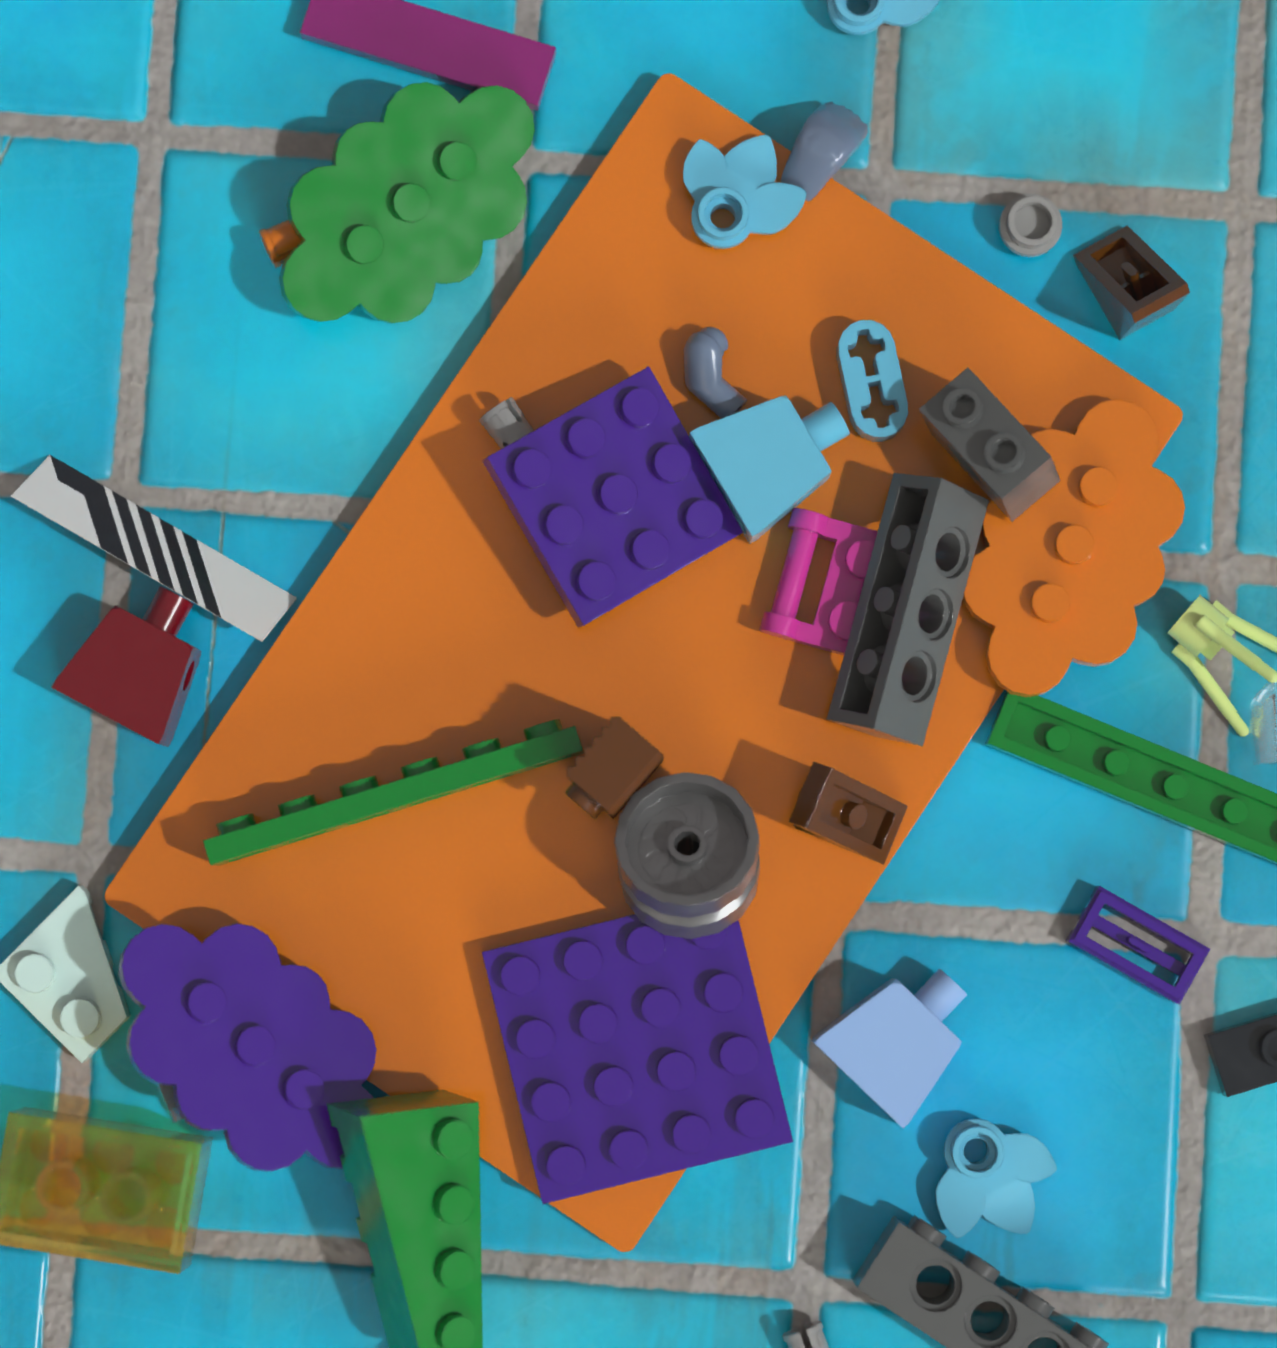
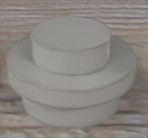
[999,194,1062,257]

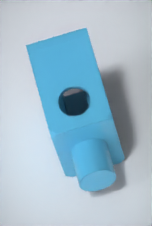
[689,395,850,544]

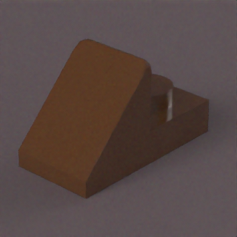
[789,761,908,865]

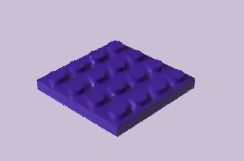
[482,914,793,1204]

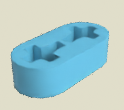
[836,320,908,442]

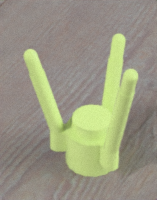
[1167,595,1277,737]

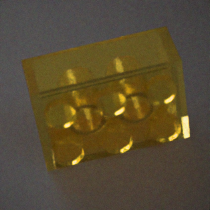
[0,1107,213,1274]

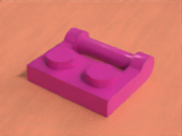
[759,508,878,655]

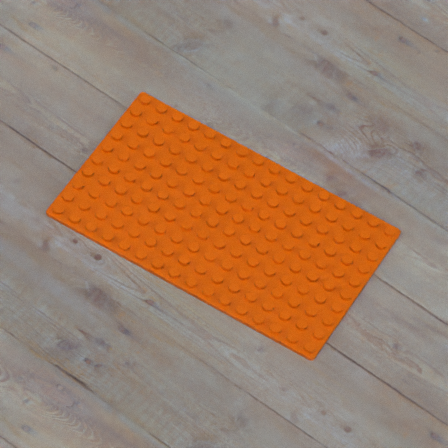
[105,73,1183,1252]

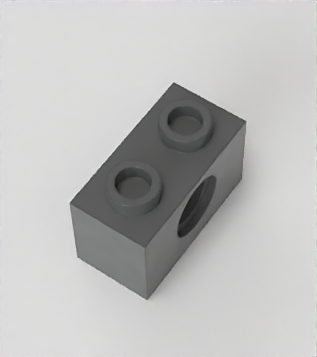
[919,368,1061,522]

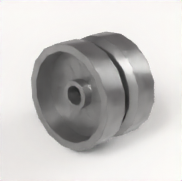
[614,772,760,939]

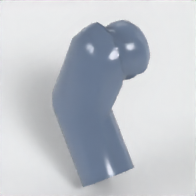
[684,327,747,419]

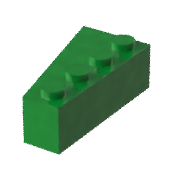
[326,1090,483,1348]

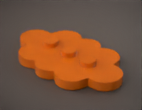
[963,399,1185,697]

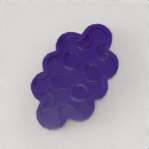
[119,924,376,1172]

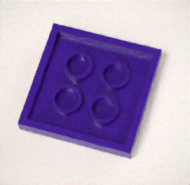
[482,366,743,628]

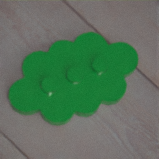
[279,82,535,323]

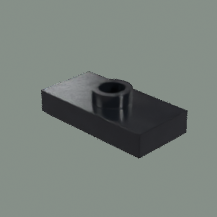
[1204,1012,1277,1097]

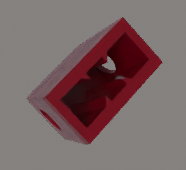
[51,586,201,747]

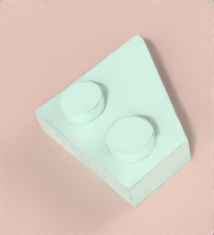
[0,886,131,1063]

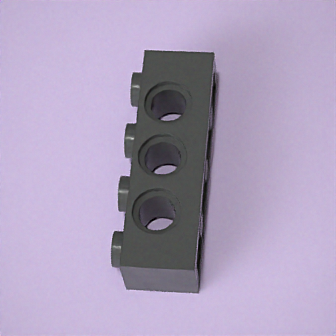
[827,473,989,746]
[852,1215,1109,1348]

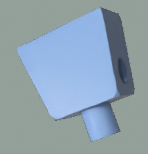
[811,969,967,1129]

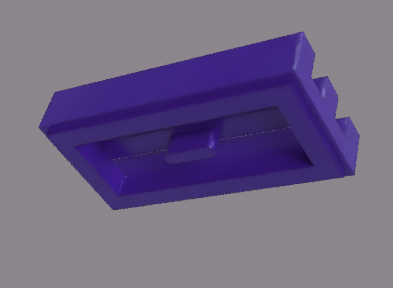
[1065,886,1210,1005]

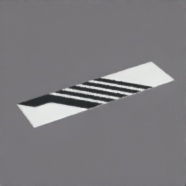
[11,455,297,642]

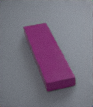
[300,0,557,111]

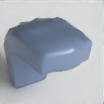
[781,101,868,201]

